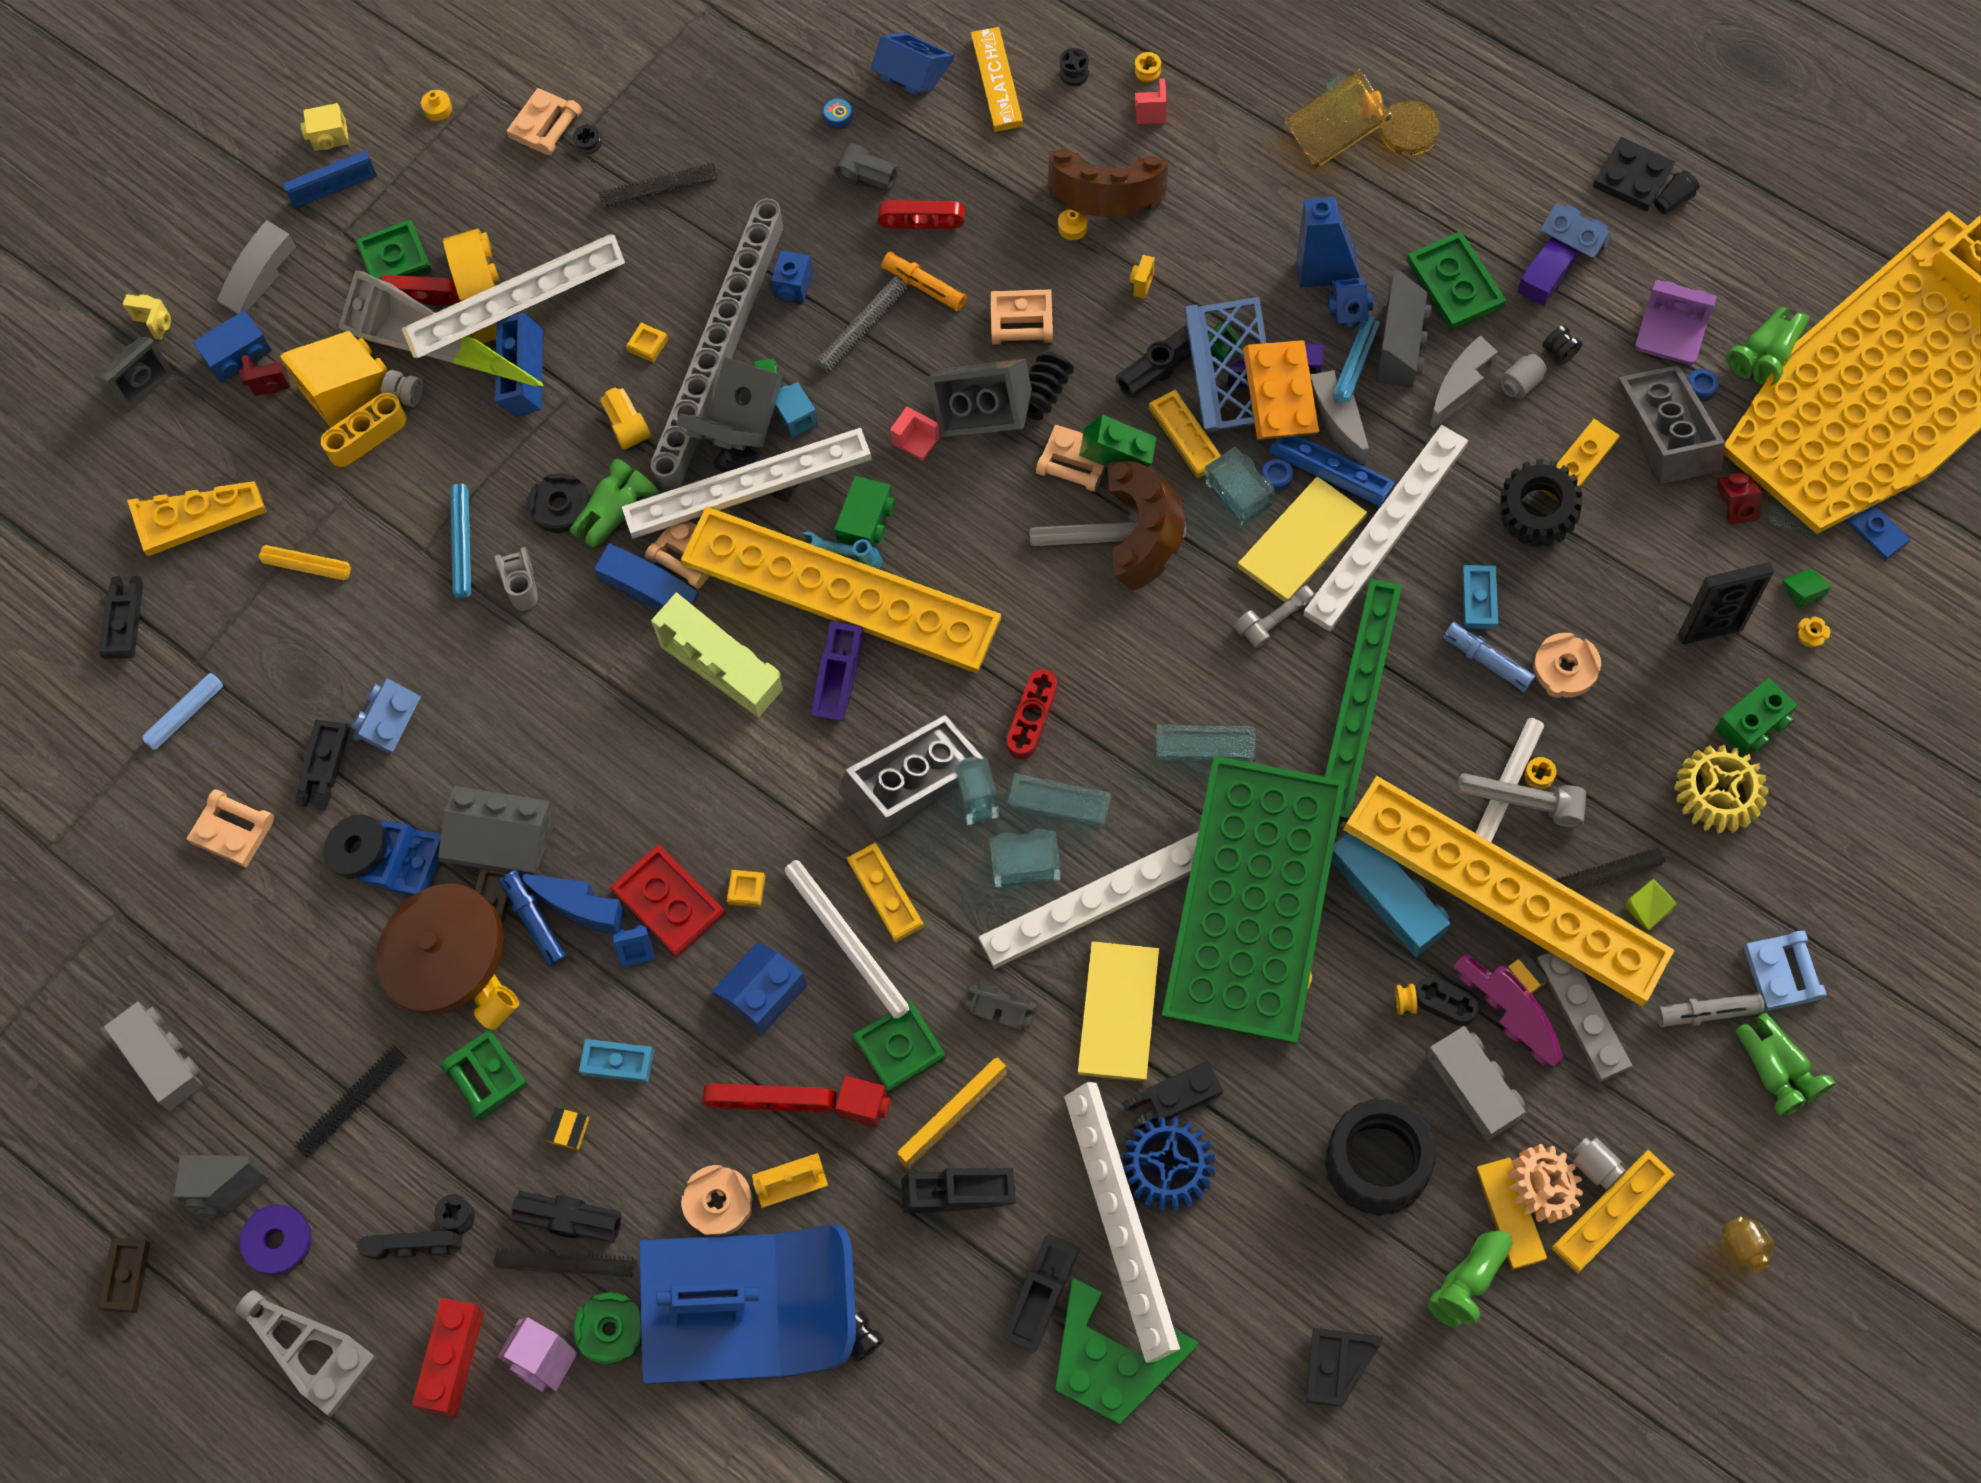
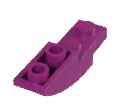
[1453,953,1563,1067]

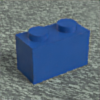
[193,310,272,382]

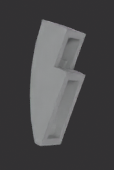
[217,220,296,315]
[1430,336,1498,429]
[1310,370,1369,465]

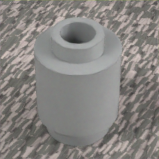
[1501,354,1547,399]
[1572,1137,1626,1190]

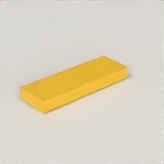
[847,842,924,943]
[1475,1157,1547,1270]

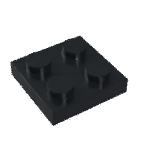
[1593,137,1676,212]

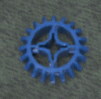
[1121,1117,1216,1212]

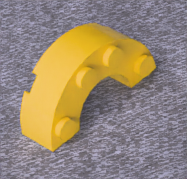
[443,228,500,344]

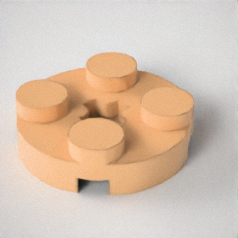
[1533,633,1601,698]
[681,1165,753,1237]

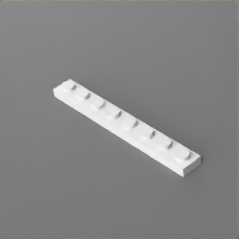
[401,235,625,358]
[1303,425,1468,632]
[622,428,872,539]
[979,831,1199,969]
[1064,1082,1180,1363]

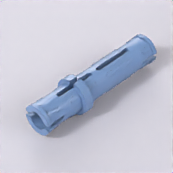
[1442,622,1536,693]

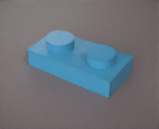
[1462,565,1498,629]
[579,1039,654,1083]

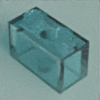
[1204,446,1275,525]
[954,757,999,825]
[989,829,1061,887]

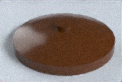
[376,884,504,1015]

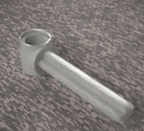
[1457,773,1586,828]

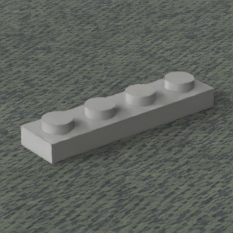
[1535,952,1633,1083]

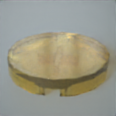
[1380,101,1440,155]

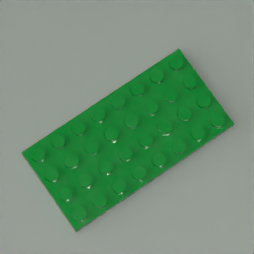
[1162,756,1346,1045]

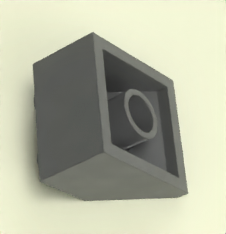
[94,336,174,413]
[174,1155,270,1218]

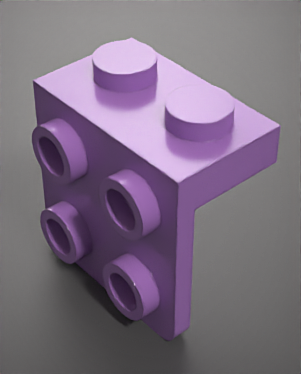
[1635,280,1717,365]

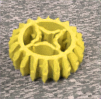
[1674,744,1768,834]

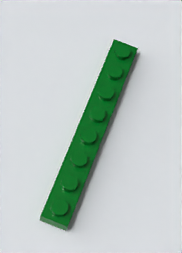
[1325,578,1402,823]

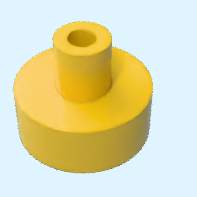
[421,90,452,121]
[1058,209,1088,240]

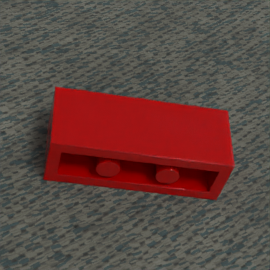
[412,1298,484,1418]

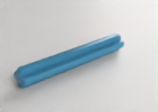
[1333,316,1380,404]
[450,483,471,599]

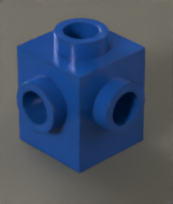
[1327,278,1373,327]

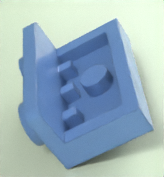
[1541,203,1612,258]
[351,678,421,754]

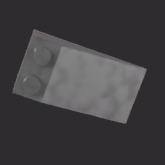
[1618,365,1725,484]
[838,715,986,839]

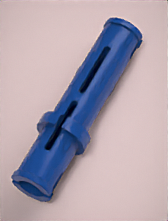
[498,870,567,967]

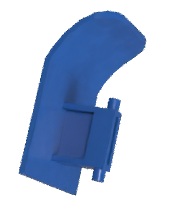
[639,1225,856,1384]

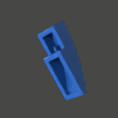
[594,544,699,610]
[522,874,624,934]

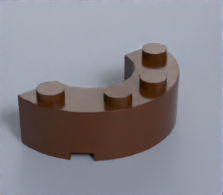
[1048,149,1169,217]
[1108,461,1185,591]

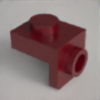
[239,355,290,396]
[1717,473,1762,524]

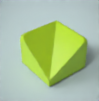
[1624,879,1677,932]

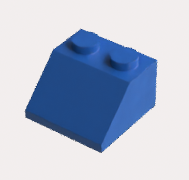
[870,32,955,95]
[712,942,808,1035]

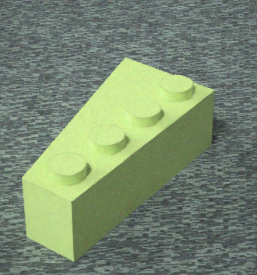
[651,592,783,717]

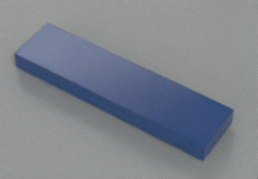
[1268,436,1395,507]

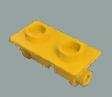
[752,1153,828,1208]

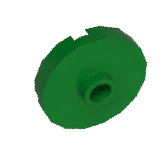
[573,1292,642,1366]

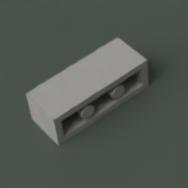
[104,1002,203,1111]
[1426,1026,1526,1142]

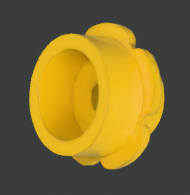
[1797,617,1830,648]

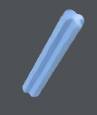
[142,673,223,750]

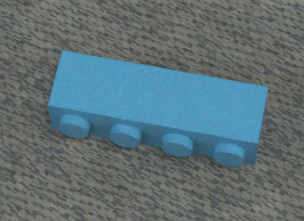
[1331,833,1451,958]

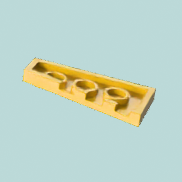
[127,481,267,557]

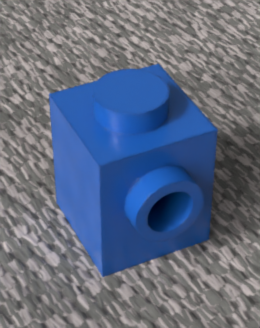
[771,250,813,302]

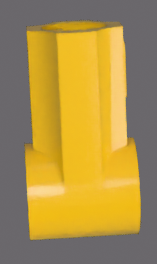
[600,388,652,451]
[473,974,519,1030]

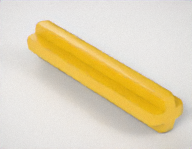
[259,545,351,580]

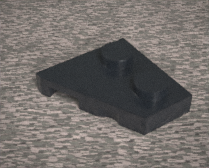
[1306,1328,1383,1407]

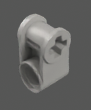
[495,547,539,611]

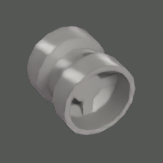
[381,370,423,407]

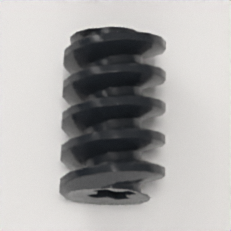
[1026,352,1074,420]

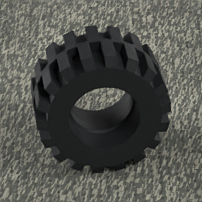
[1500,459,1583,547]

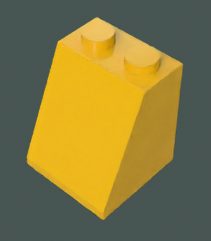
[280,331,388,428]

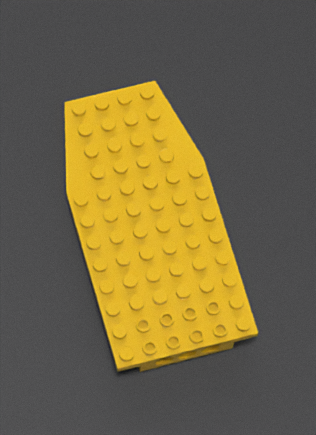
[1724,211,1981,534]

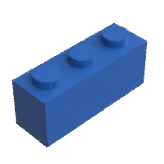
[495,313,543,417]

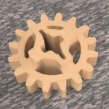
[1508,1144,1583,1223]

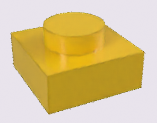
[1130,255,1155,299]

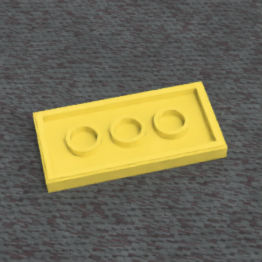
[1238,476,1367,602]
[1078,942,1159,1082]

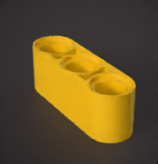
[321,393,407,467]

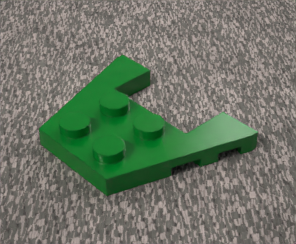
[1055,1278,1199,1426]

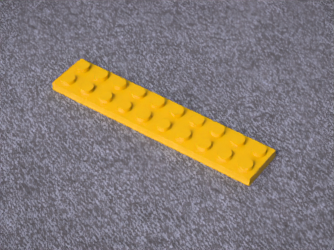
[681,506,1001,674]
[1343,776,1674,1007]

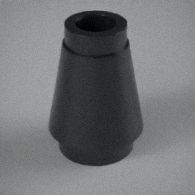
[1654,170,1700,214]

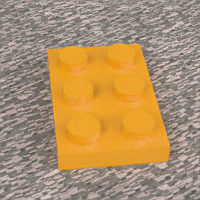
[1243,340,1319,440]

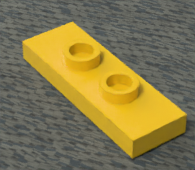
[1149,390,1224,479]
[1540,419,1620,503]

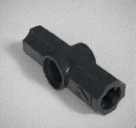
[1116,324,1191,398]
[511,1191,622,1243]

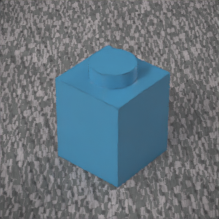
[774,382,818,439]

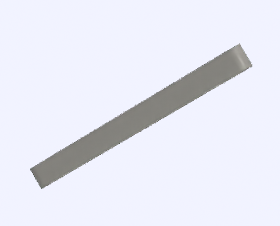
[651,198,784,491]

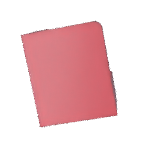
[1135,79,1166,124]
[890,407,940,461]

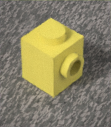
[301,103,349,151]

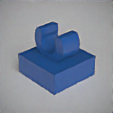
[613,925,655,968]

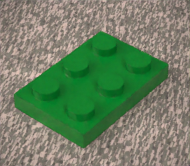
[1406,231,1507,331]

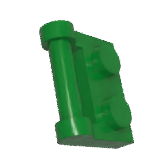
[440,1029,528,1121]

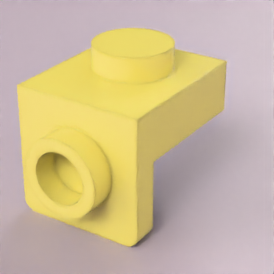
[123,294,171,340]

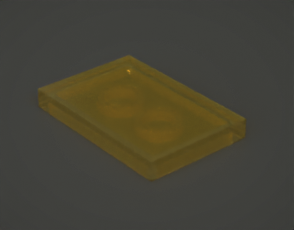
[1284,70,1392,169]

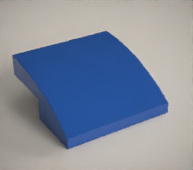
[358,820,441,896]

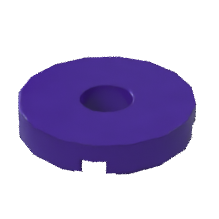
[239,1204,312,1276]

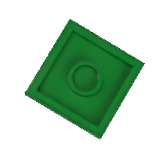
[355,219,432,279]
[852,1000,946,1094]

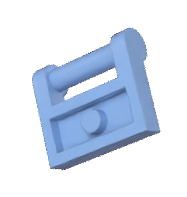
[1744,931,1827,1012]

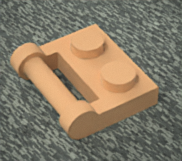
[507,88,582,155]
[991,289,1053,345]
[1036,425,1106,492]
[645,520,710,589]
[186,789,274,868]

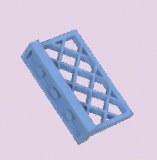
[1185,297,1267,434]

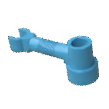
[803,531,883,569]

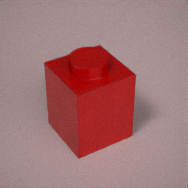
[835,1076,891,1128]

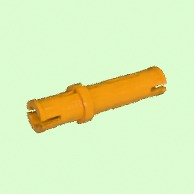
[881,251,967,312]

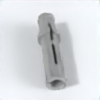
[1656,993,1765,1028]

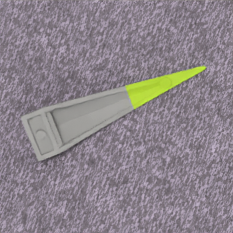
[338,270,544,387]

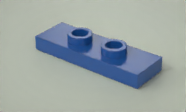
[283,151,377,208]
[1844,505,1911,560]

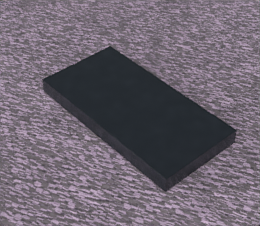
[1678,562,1774,644]

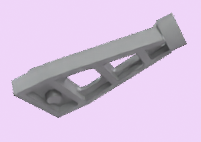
[235,1290,377,1417]

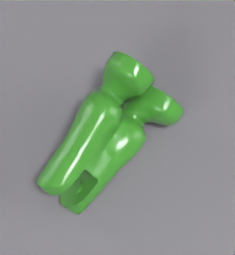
[1725,306,1810,385]
[570,459,660,549]
[1735,1013,1836,1118]
[1427,1231,1512,1329]

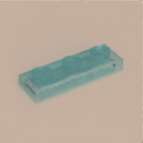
[1156,725,1256,762]
[1007,773,1112,828]

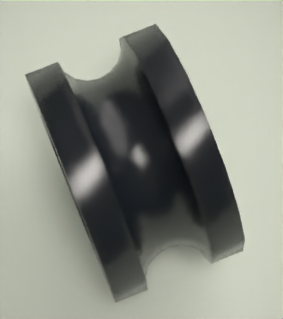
[573,124,602,154]

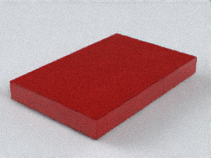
[609,844,726,959]

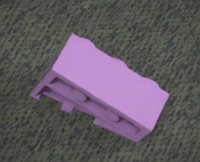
[496,1317,578,1392]

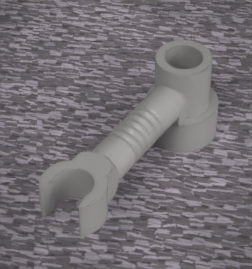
[1233,585,1315,649]

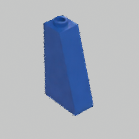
[1296,197,1360,288]

